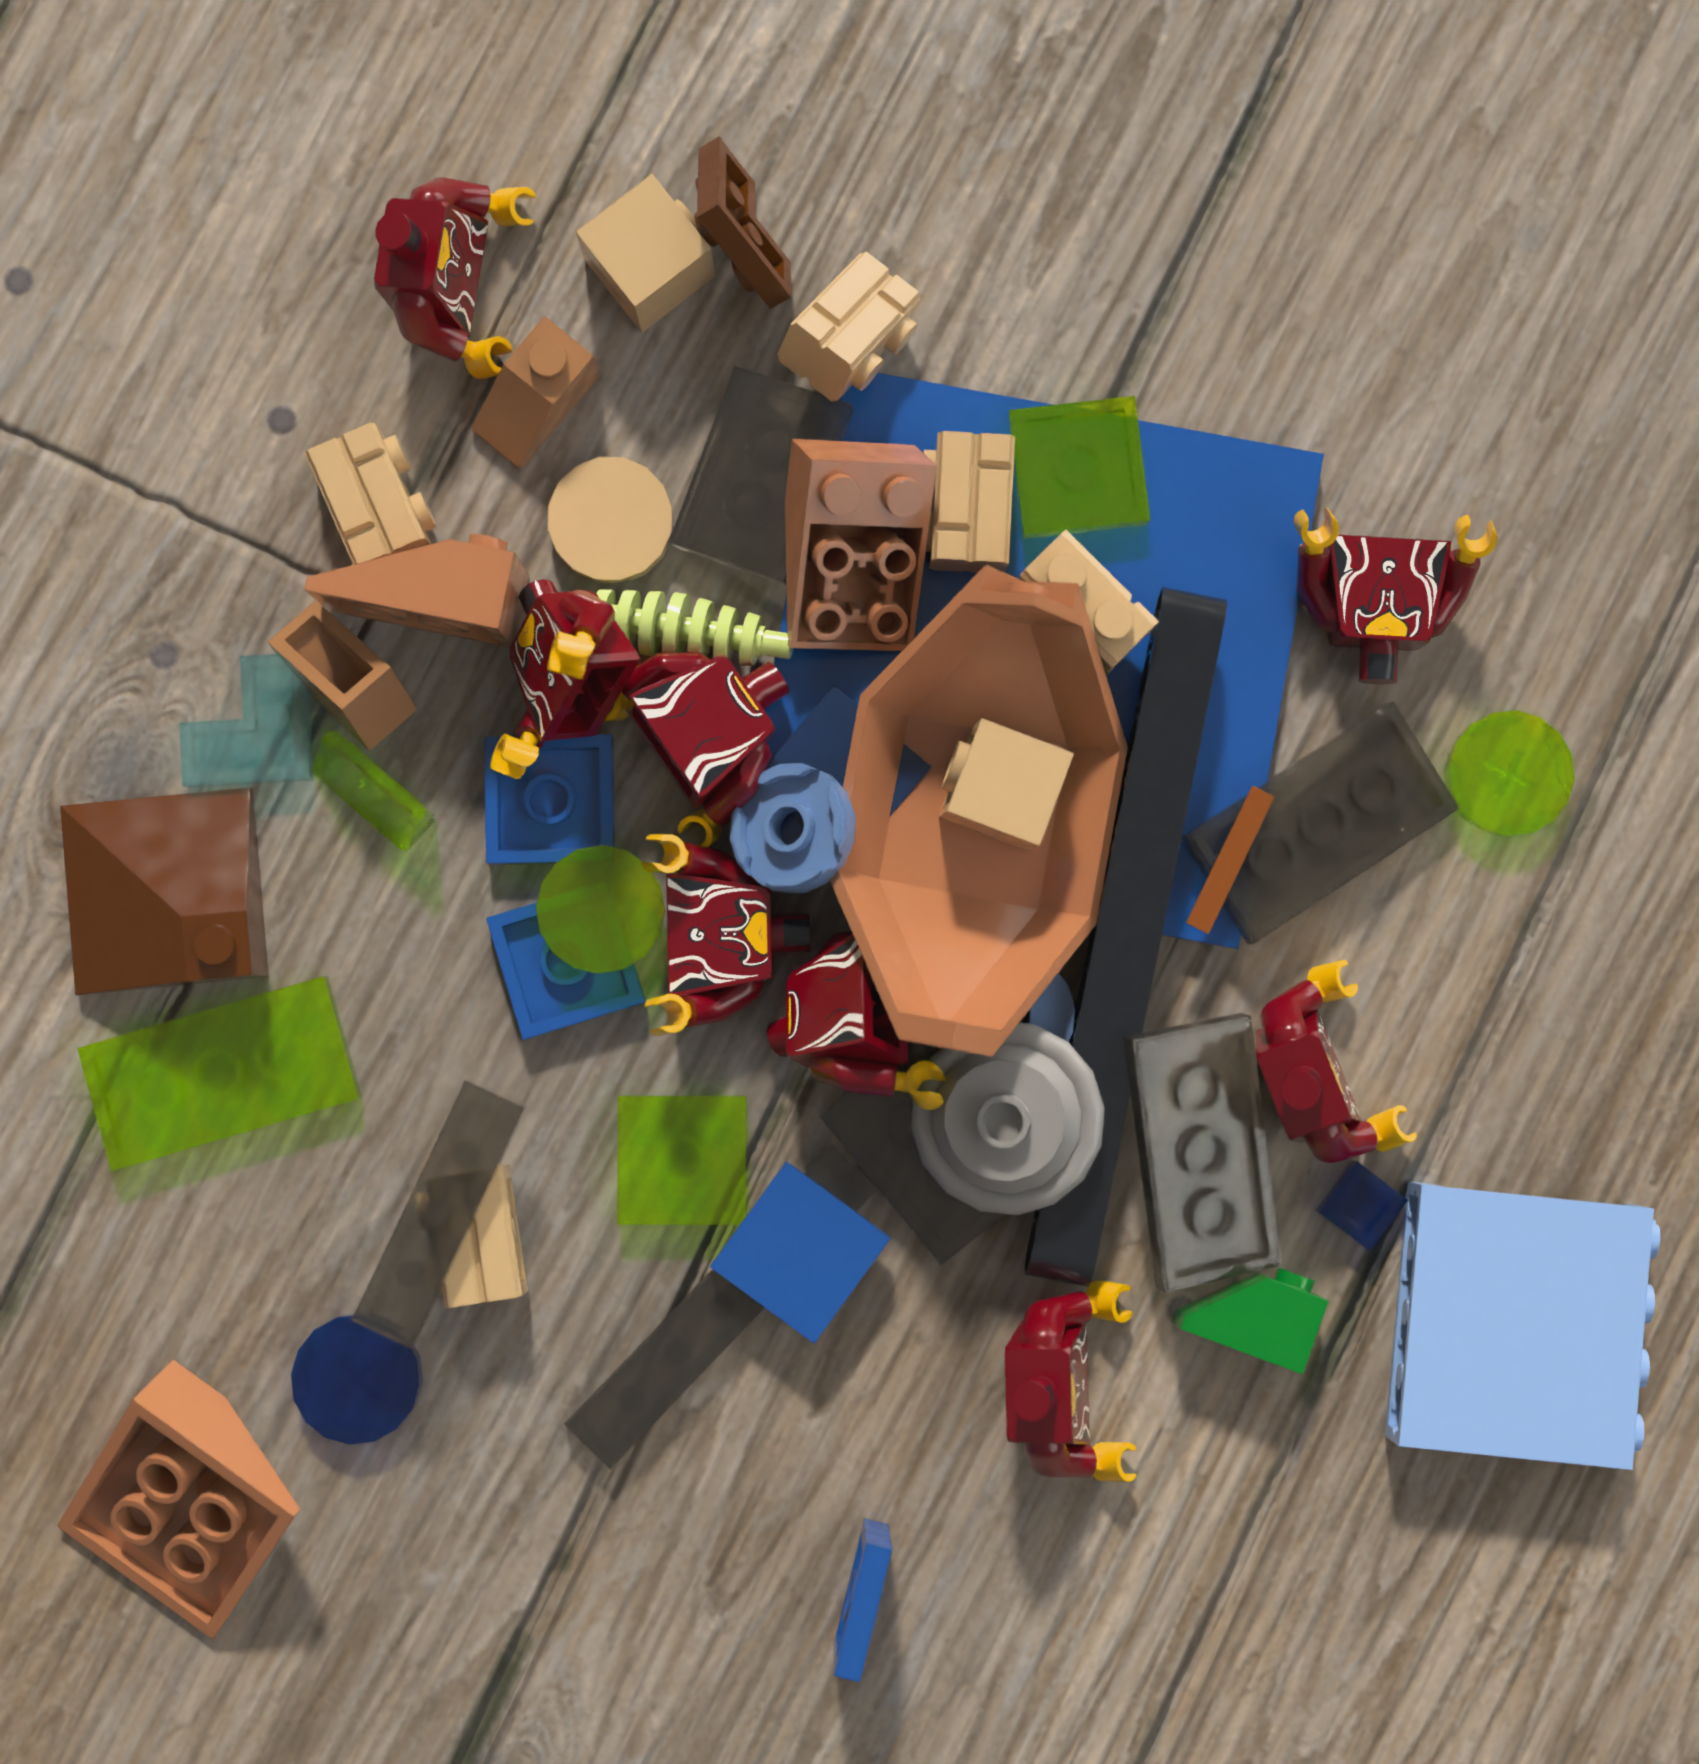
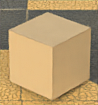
[576,174,716,333]
[939,718,1074,851]

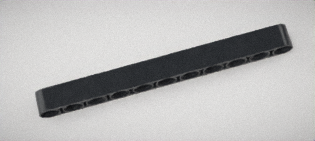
[1024,587,1227,1287]

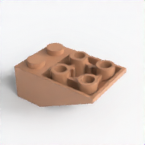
[785,439,937,651]

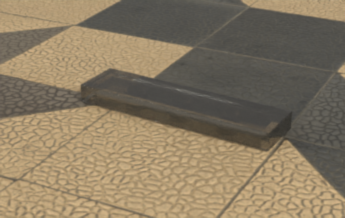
[352,1080,527,1348]

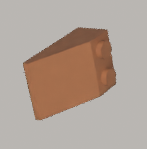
[304,534,529,648]

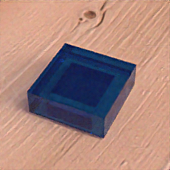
[1315,1160,1408,1251]

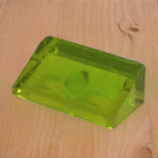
[313,730,436,851]

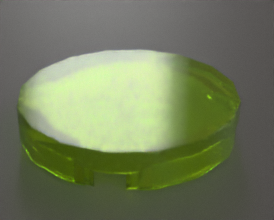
[1444,710,1575,837]
[536,845,666,974]

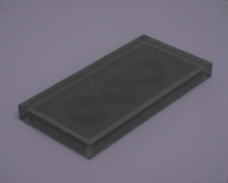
[1181,701,1460,945]
[1124,1013,1281,1293]

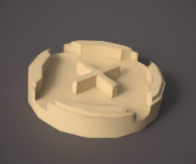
[548,457,673,584]

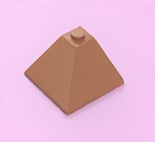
[57,1359,300,1640]

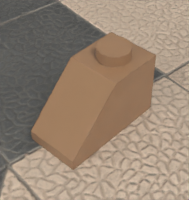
[471,316,601,470]
[267,601,417,751]

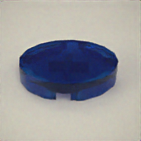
[291,1312,423,1445]

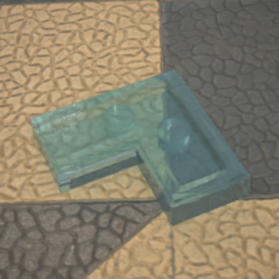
[179,654,314,788]

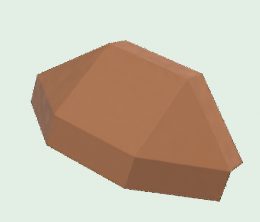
[830,565,1128,1057]

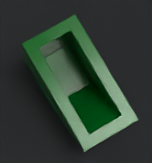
[1171,1267,1329,1375]

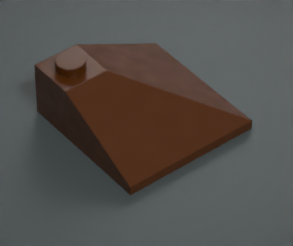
[60,787,269,995]

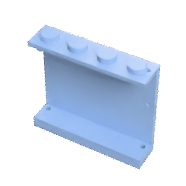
[1385,1181,1660,1470]

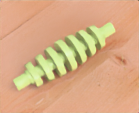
[597,589,793,666]

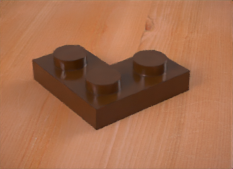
[694,136,791,309]

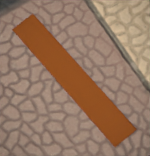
[1186,785,1275,934]

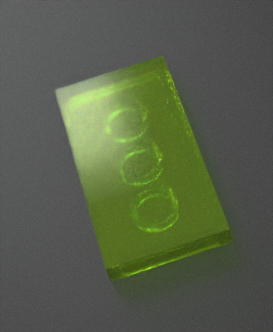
[77,976,362,1171]

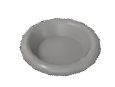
[911,1023,1105,1215]

